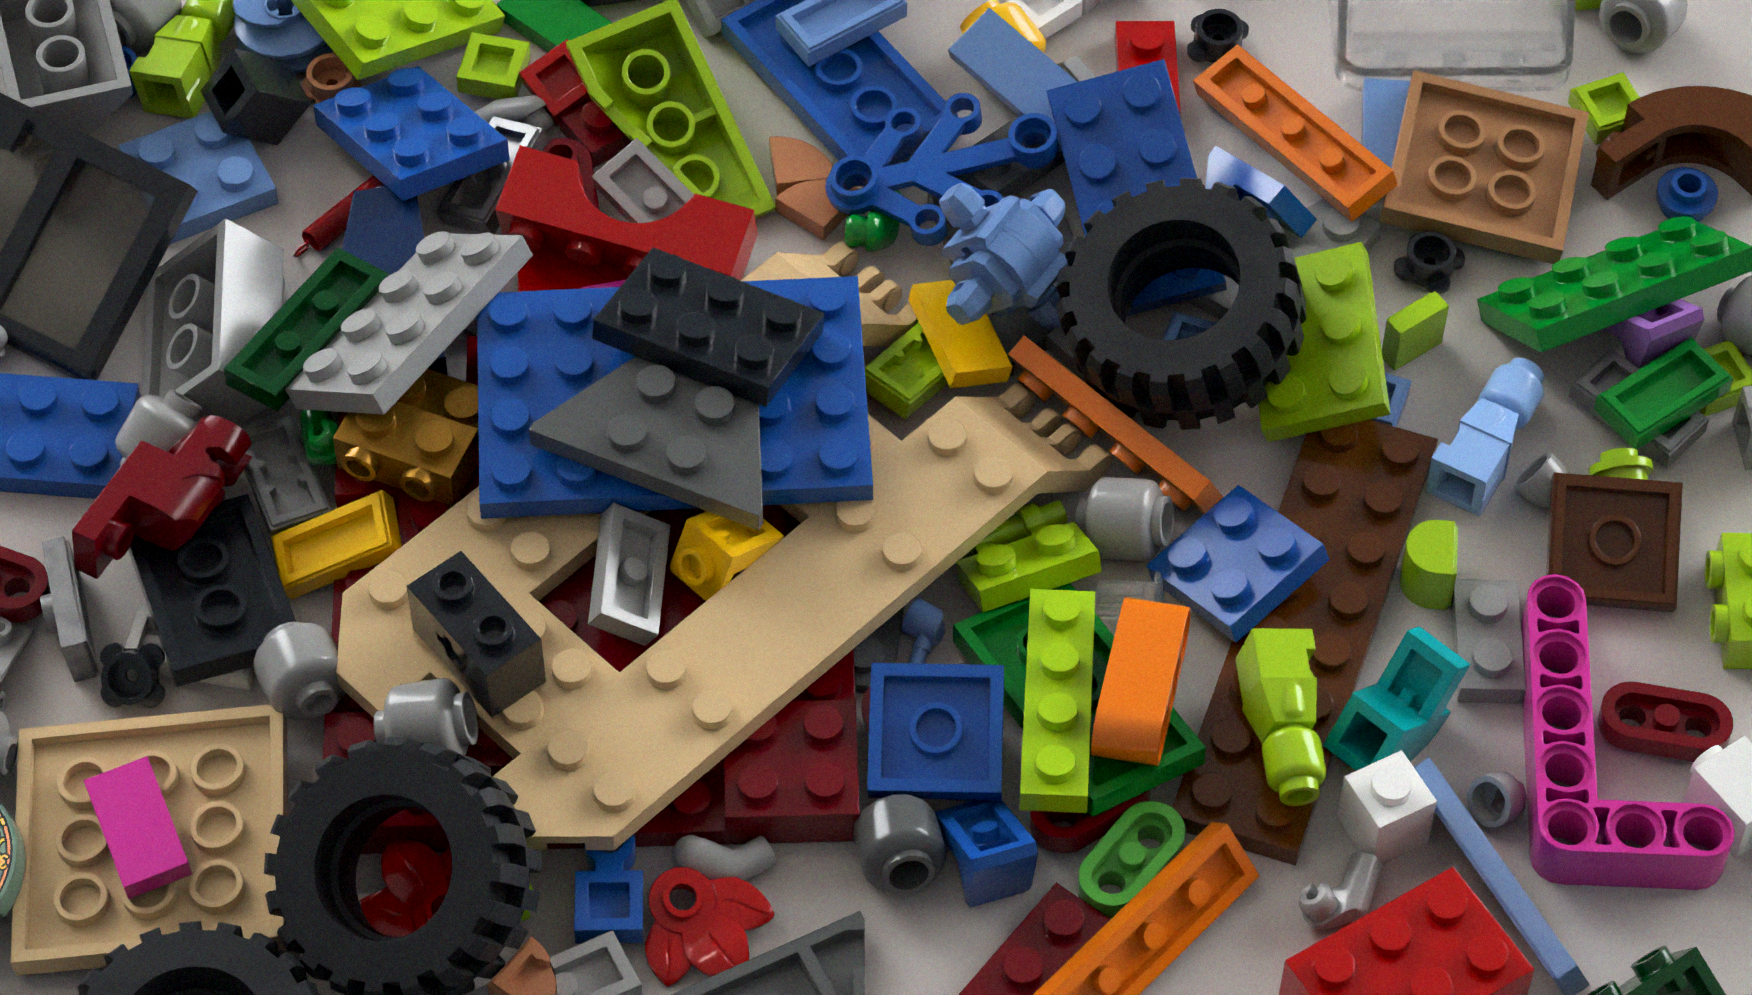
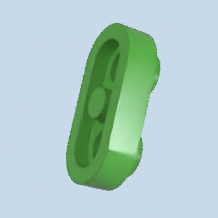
[1077,801,1186,919]

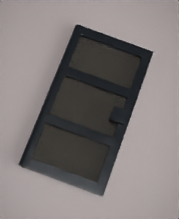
[0,93,198,380]

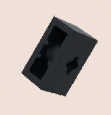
[406,551,546,718]

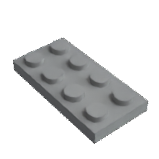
[285,231,533,415]

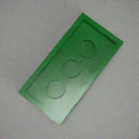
[1477,216,1752,353]
[953,583,1206,817]

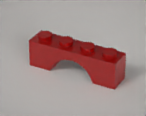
[495,145,758,281]

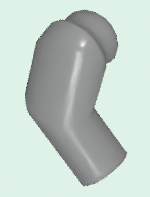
[475,95,553,131]
[672,835,776,881]

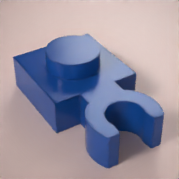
[574,834,644,944]

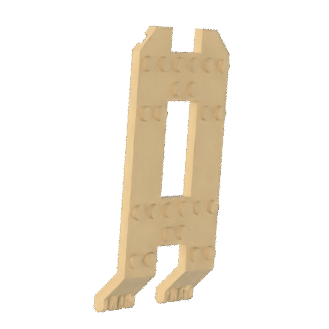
[336,241,1113,850]

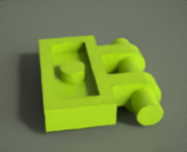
[956,500,1102,613]

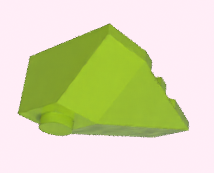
[566,0,776,219]

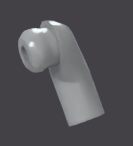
[1298,851,1383,930]

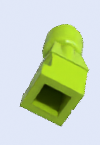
[129,0,236,118]
[1235,628,1326,806]

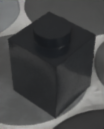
[200,48,311,145]

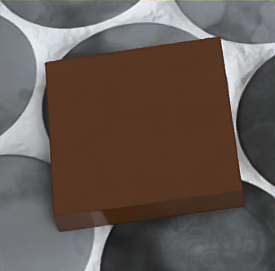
[1546,472,1683,612]

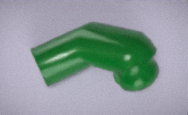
[845,190,901,252]
[300,410,339,467]

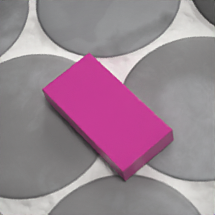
[83,756,193,899]

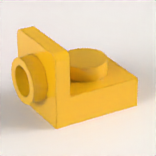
[670,511,784,601]

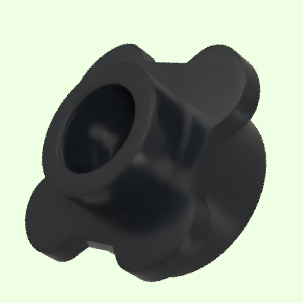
[1187,9,1249,63]
[1393,231,1465,294]
[100,642,166,708]

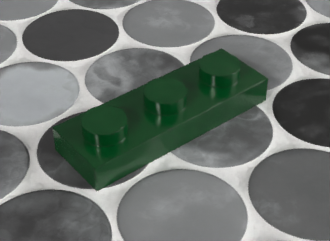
[223,247,389,411]

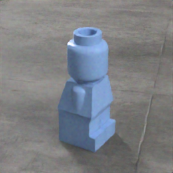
[1426,357,1544,516]

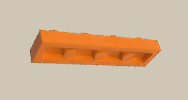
[1193,44,1398,222]
[1008,335,1223,514]
[1033,822,1260,995]

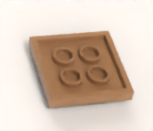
[1379,70,1589,264]

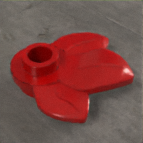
[359,839,452,937]
[645,867,774,987]

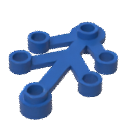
[825,93,1059,246]

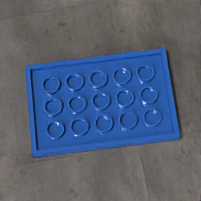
[477,276,873,519]

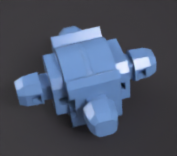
[939,183,1069,330]

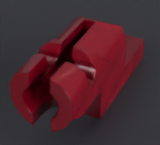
[72,415,252,579]

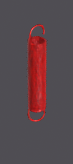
[293,175,384,258]

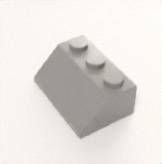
[0,0,133,158]
[141,218,285,426]

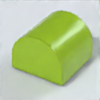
[1399,520,1458,610]

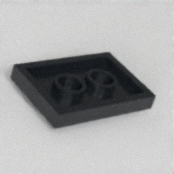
[592,247,825,407]
[128,494,296,687]

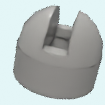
[1514,452,1568,508]
[1467,771,1527,828]

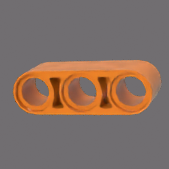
[1091,597,1191,766]

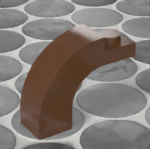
[1591,86,1752,200]

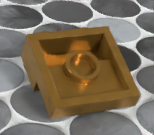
[333,369,479,507]

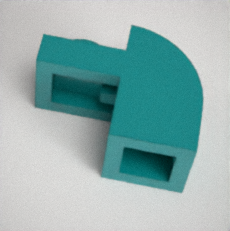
[1323,626,1471,771]

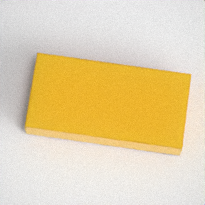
[908,280,1013,389]
[271,490,402,599]

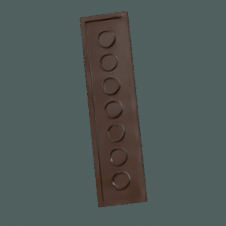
[1172,419,1438,866]

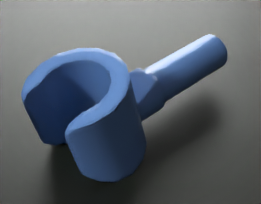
[901,598,945,664]

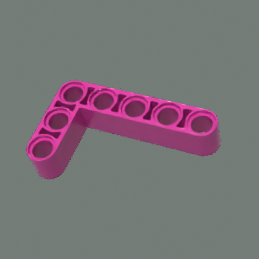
[1521,574,1735,890]

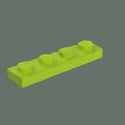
[1019,589,1096,813]

